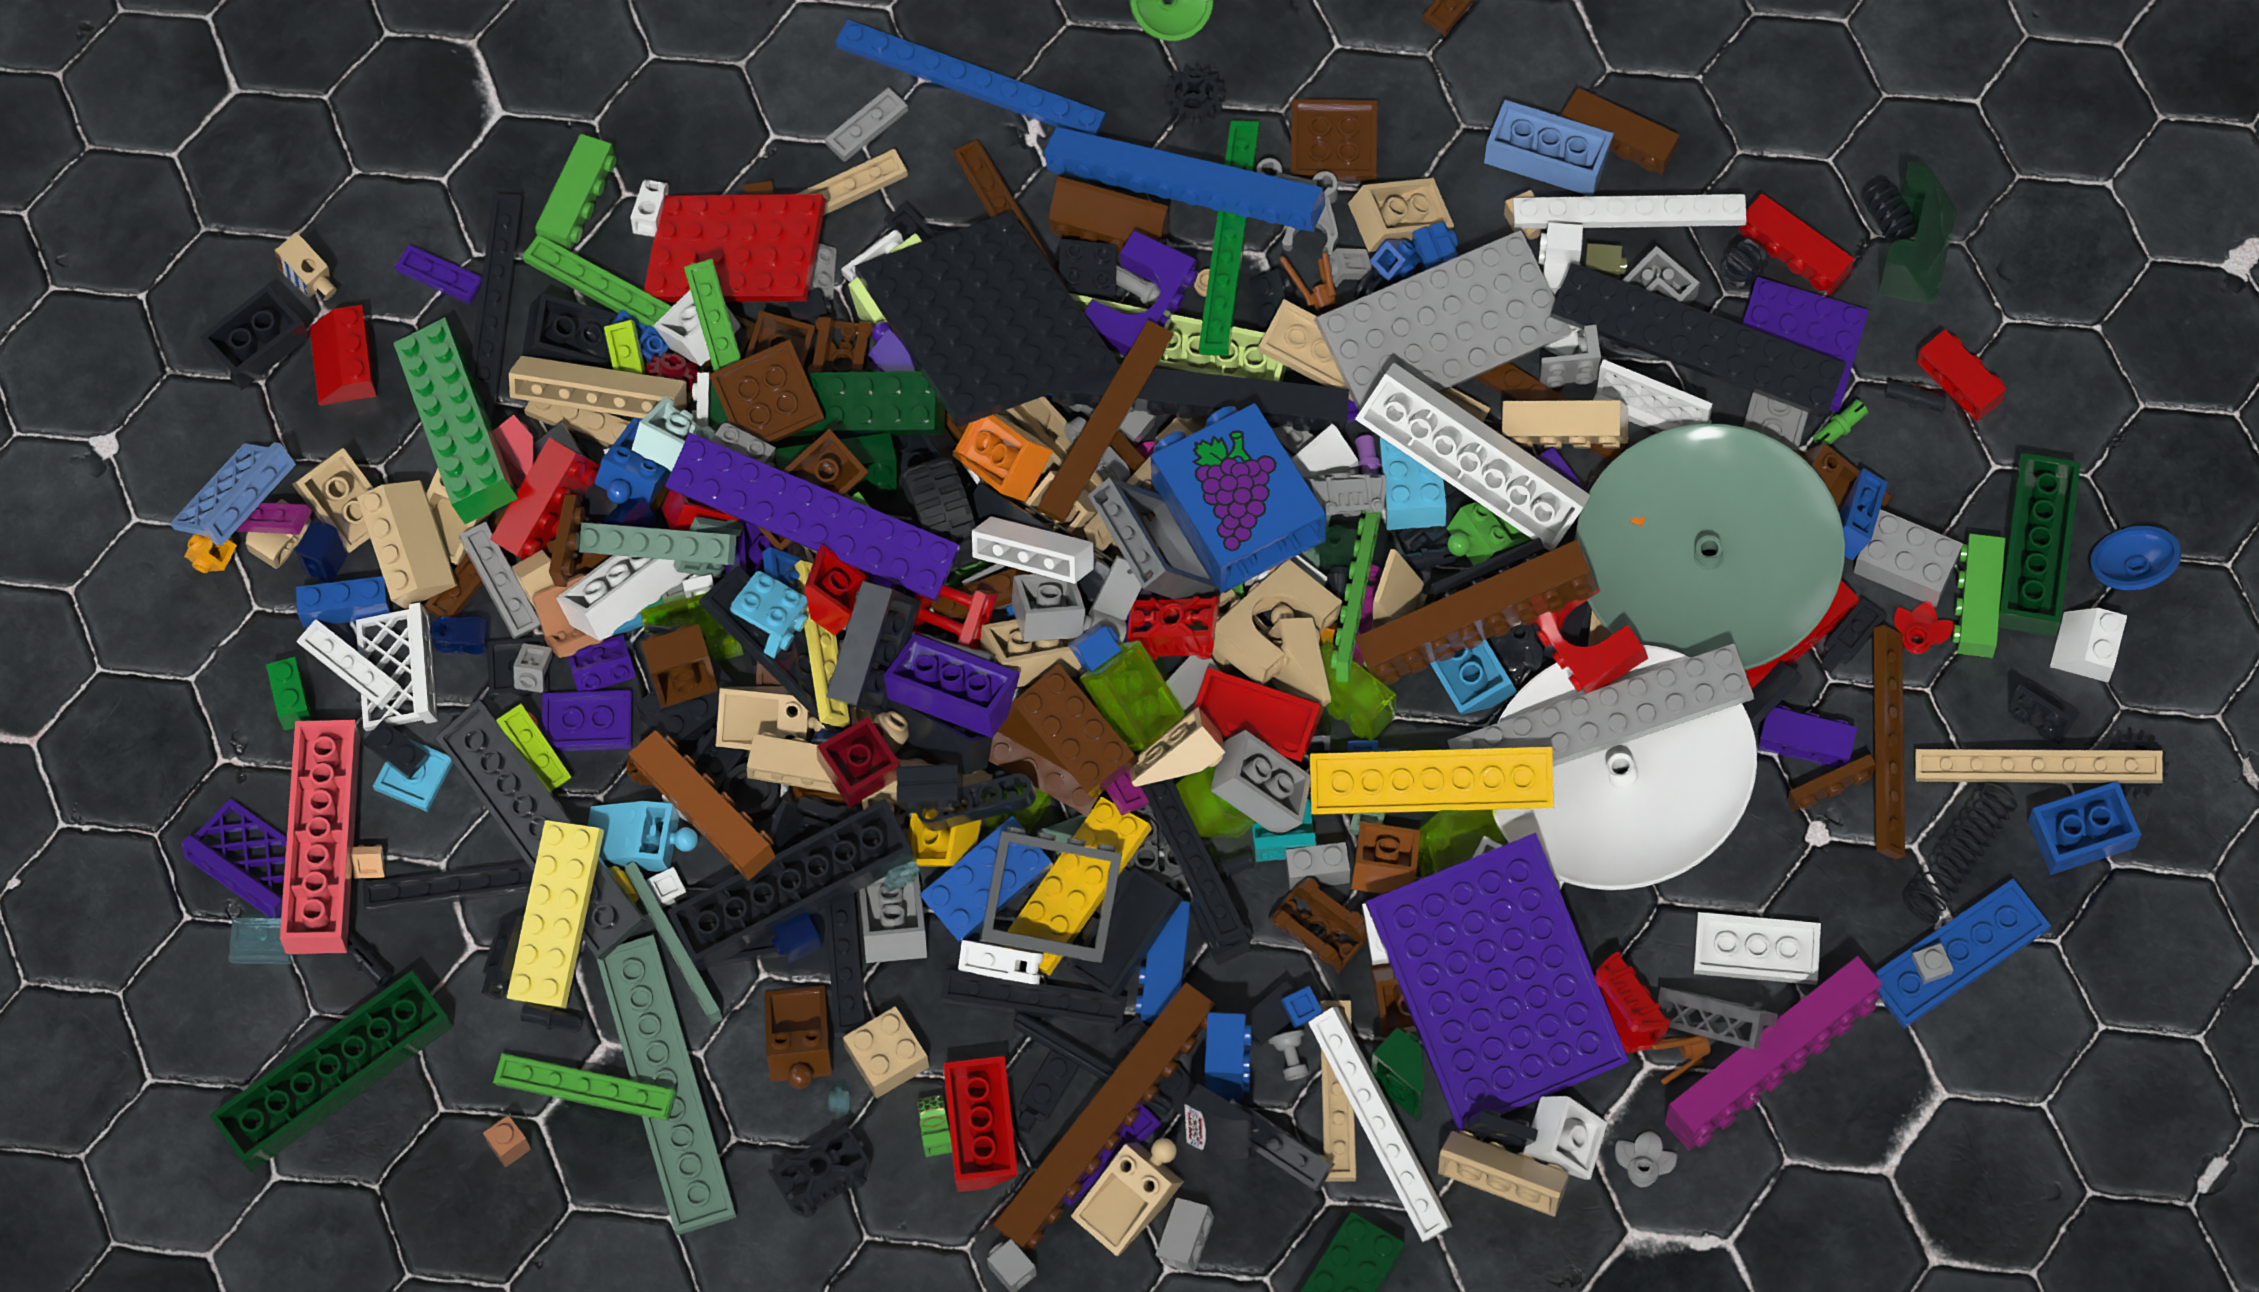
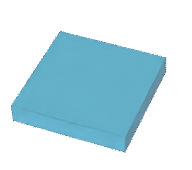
[373,738,453,812]

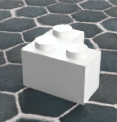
[1539,223,1583,300]

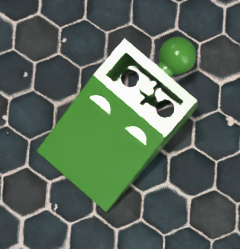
[1447,502,1533,566]

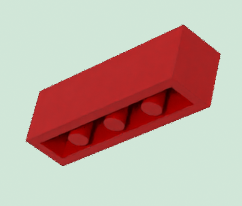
[1739,193,1854,295]

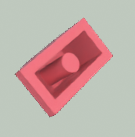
[493,415,533,488]

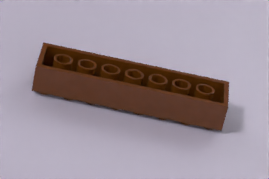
[1355,540,1599,686]

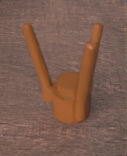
[1280,252,1338,313]
[1652,1034,1710,1084]

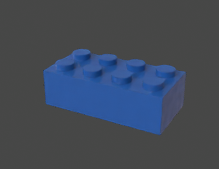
[920,816,1054,944]

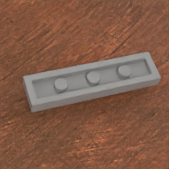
[459,522,541,639]

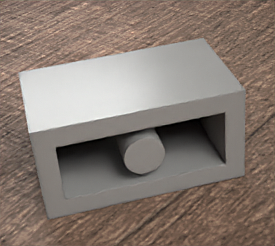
[1285,842,1350,891]

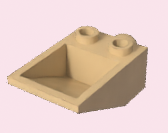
[427,468,492,565]
[1265,605,1331,708]
[716,686,836,750]
[1071,1138,1184,1256]

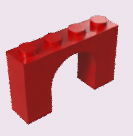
[1529,585,1648,694]

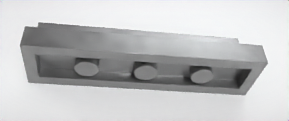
[1658,987,1778,1050]

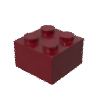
[816,716,901,808]

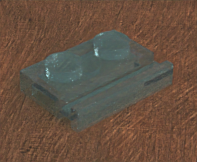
[228,918,291,964]

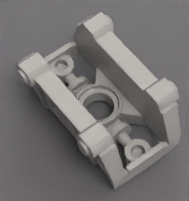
[1303,472,1387,517]

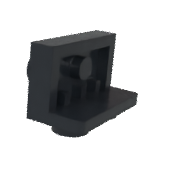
[1249,268,1303,333]
[691,728,746,793]

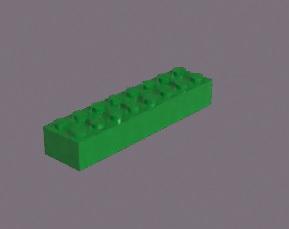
[394,318,518,525]

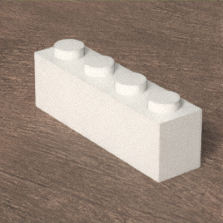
[972,517,1094,584]

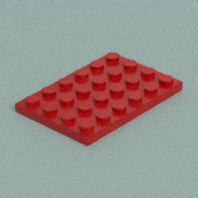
[644,194,826,302]

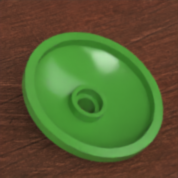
[1130,0,1213,41]

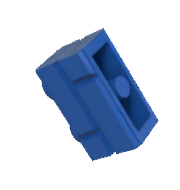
[1412,222,1463,271]

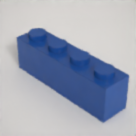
[1136,901,1190,1025]

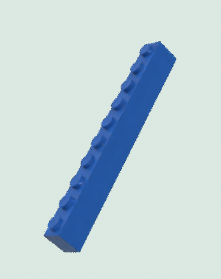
[1044,127,1325,232]

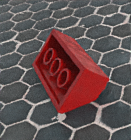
[943,1056,1018,1192]

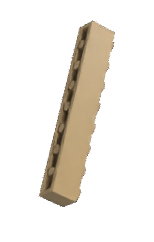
[747,733,992,819]

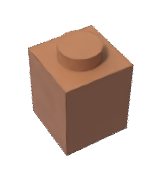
[483,1115,531,1168]

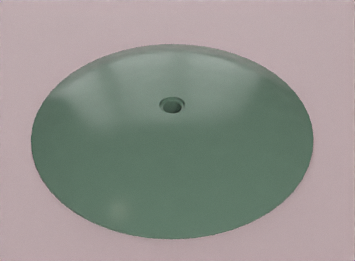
[1575,424,1845,670]

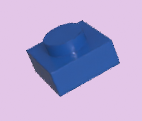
[1281,986,1323,1028]

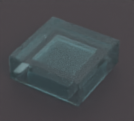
[883,861,920,893]

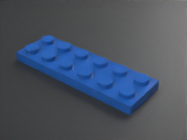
[1873,879,2051,1029]

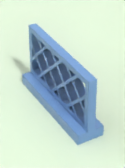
[170,442,296,546]

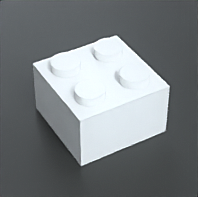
[653,290,741,366]

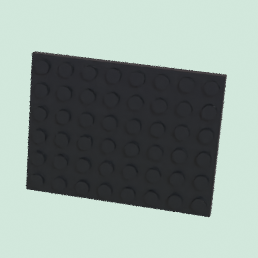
[855,211,1117,427]

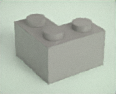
[1622,246,1700,305]

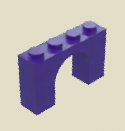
[1084,231,1198,358]

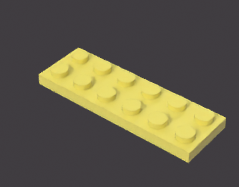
[507,820,604,1009]

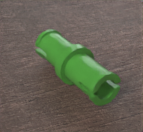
[1812,399,1869,446]

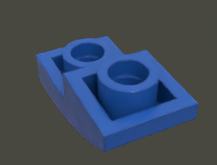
[604,310,669,363]

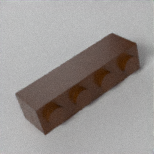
[1562,87,1680,175]

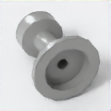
[1268,1030,1309,1081]

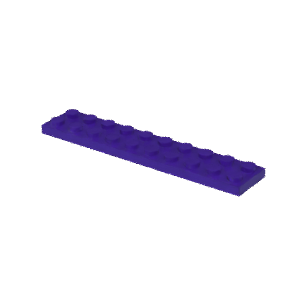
[665,433,961,602]

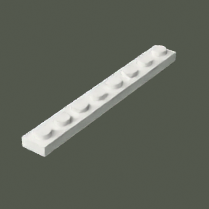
[1513,194,1746,229]
[1308,1007,1452,1241]

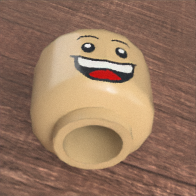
[872,711,909,755]

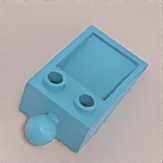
[587,801,698,872]

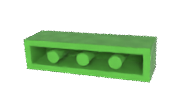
[535,134,617,251]
[1952,534,2005,658]

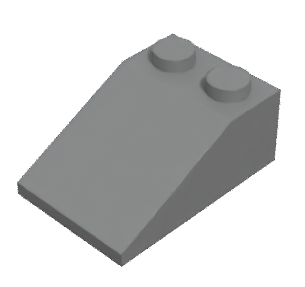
[859,869,927,963]

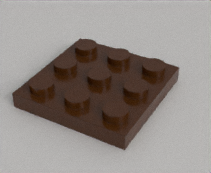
[1290,99,1377,181]
[709,339,825,444]

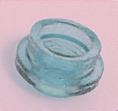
[828,1086,850,1117]

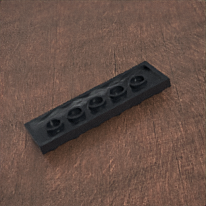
[698,566,852,729]

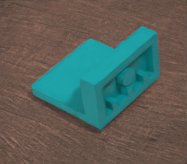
[1251,799,1316,862]

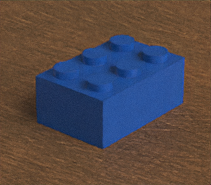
[2028,781,2141,875]
[1205,1013,1252,1103]

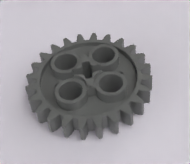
[1125,804,1210,893]

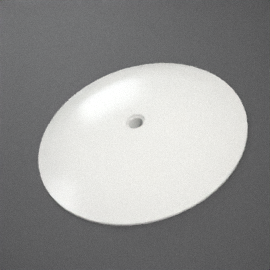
[1491,645,1757,890]

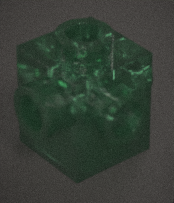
[1314,525,1359,569]

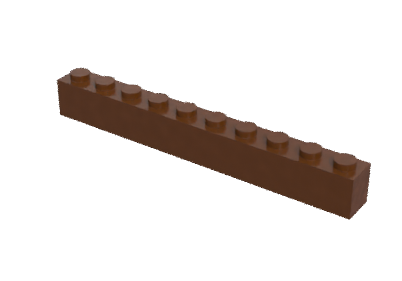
[993,982,1217,1253]

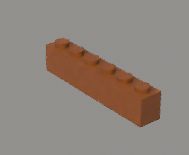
[628,730,776,881]

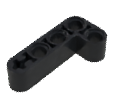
[917,773,1037,831]

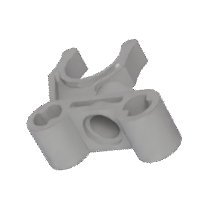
[1256,158,1339,258]

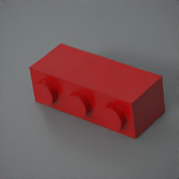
[1916,330,2006,422]

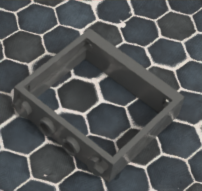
[1088,477,1218,600]
[979,827,1122,963]

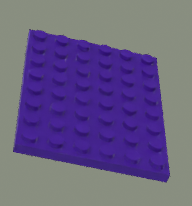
[1365,833,1629,1132]

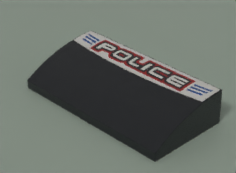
[1184,1083,1252,1159]

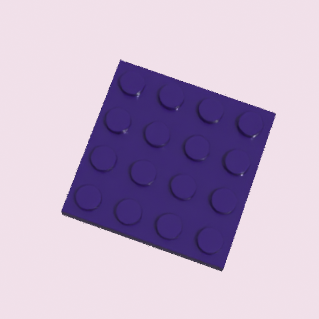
[1742,277,1869,412]

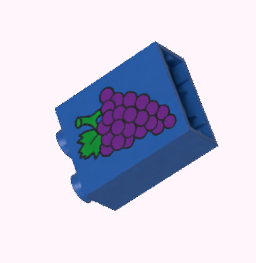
[1151,403,1326,594]

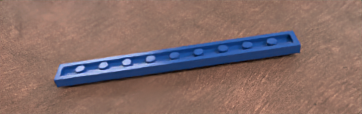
[836,19,1106,136]

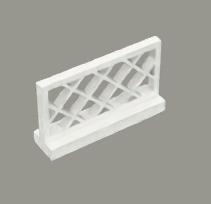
[1593,359,1713,433]
[356,602,438,731]

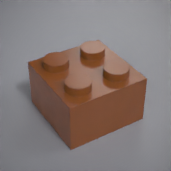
[1351,822,1421,894]

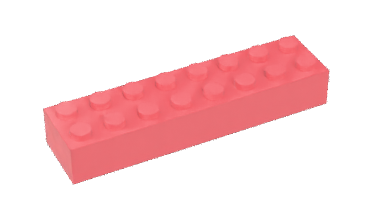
[280,720,360,954]

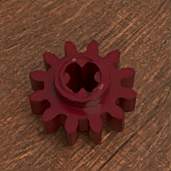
[646,352,698,389]

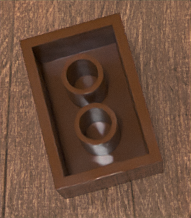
[641,624,719,709]

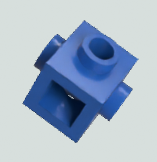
[1369,239,1421,281]

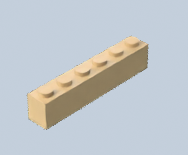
[509,356,687,418]

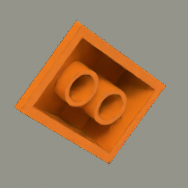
[952,414,1053,502]

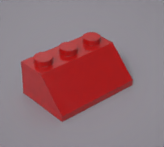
[310,305,377,406]

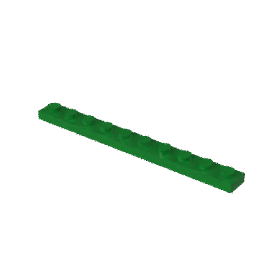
[1199,121,1260,356]

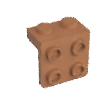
[532,574,613,658]

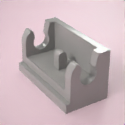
[1156,1198,1214,1274]

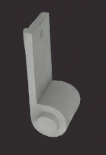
[1083,555,1147,648]

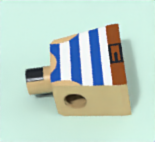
[275,232,337,300]

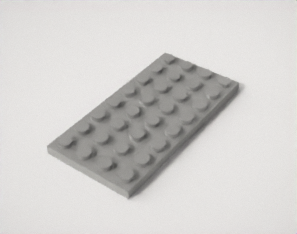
[1314,230,1572,413]

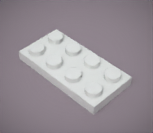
[1694,912,1821,985]

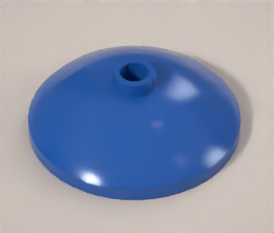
[2090,526,2181,591]

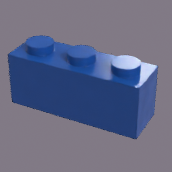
[296,576,391,628]

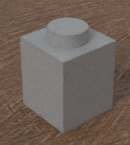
[987,1239,1037,1292]

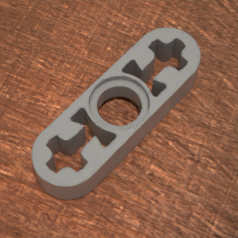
[1064,417,1131,482]

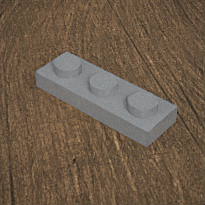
[825,87,908,162]

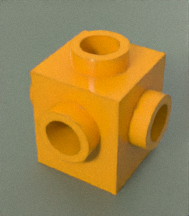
[184,534,237,573]

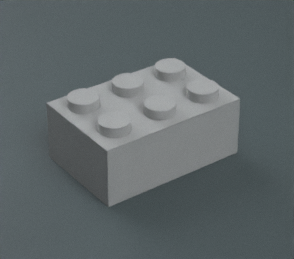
[1854,509,1963,607]
[1211,730,1311,836]

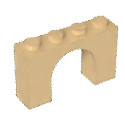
[1208,560,1342,685]

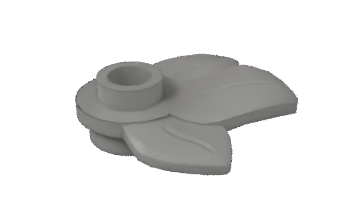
[1615,1131,1677,1187]

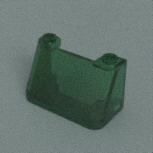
[1879,162,1956,303]

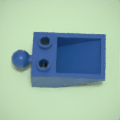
[595,417,669,510]

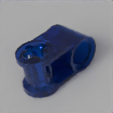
[430,617,488,655]

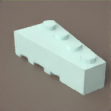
[632,396,715,471]

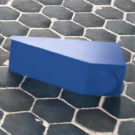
[1839,468,1888,560]

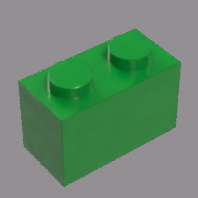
[266,657,313,731]

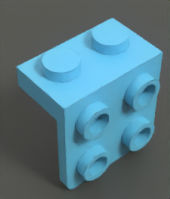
[730,571,808,658]

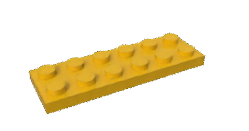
[999,796,1152,976]

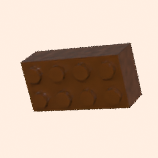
[1012,664,1139,800]

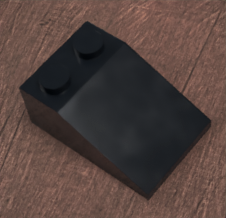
[522,293,617,370]

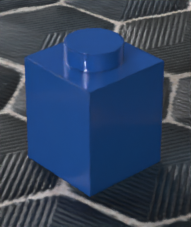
[1068,624,1121,671]

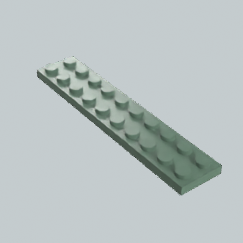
[596,935,736,1236]

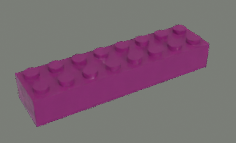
[1665,956,1882,1151]

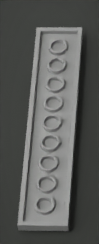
[1447,643,1754,766]

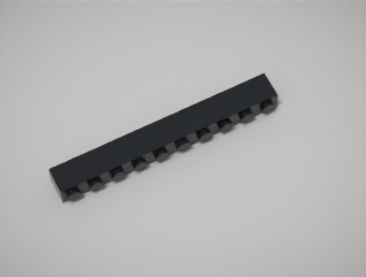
[1052,364,1350,433]

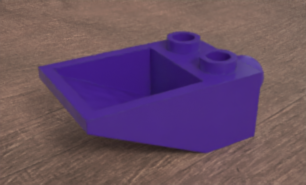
[868,321,947,414]

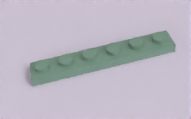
[579,522,736,565]

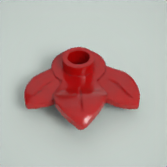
[1893,601,1954,654]

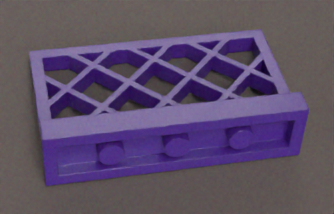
[181,799,287,922]

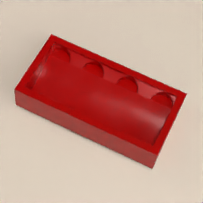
[1193,668,1324,762]

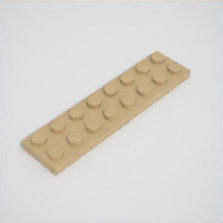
[1257,299,1490,422]

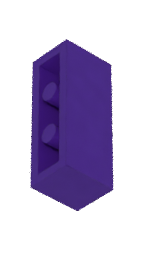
[1758,706,1857,769]

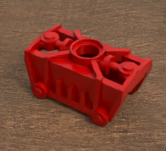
[1127,596,1220,661]
[1594,952,1670,1053]

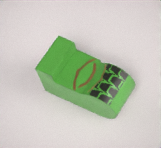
[917,1094,952,1157]

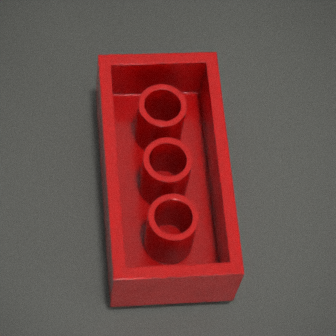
[490,437,600,560]

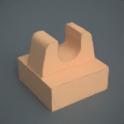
[350,844,386,878]

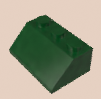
[1372,1027,1424,1122]

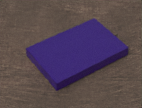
[542,690,633,751]

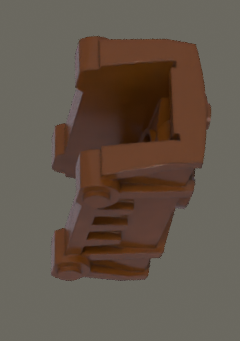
[807,316,874,373]
[1268,878,1367,974]

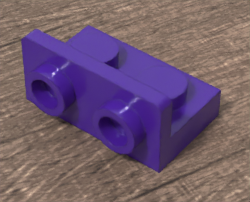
[568,634,636,692]

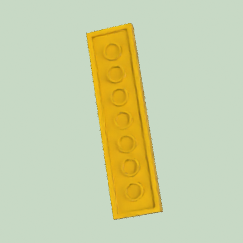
[1310,747,1555,815]

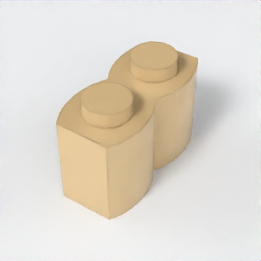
[245,499,313,569]

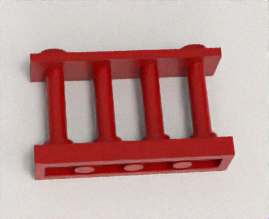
[913,584,998,649]

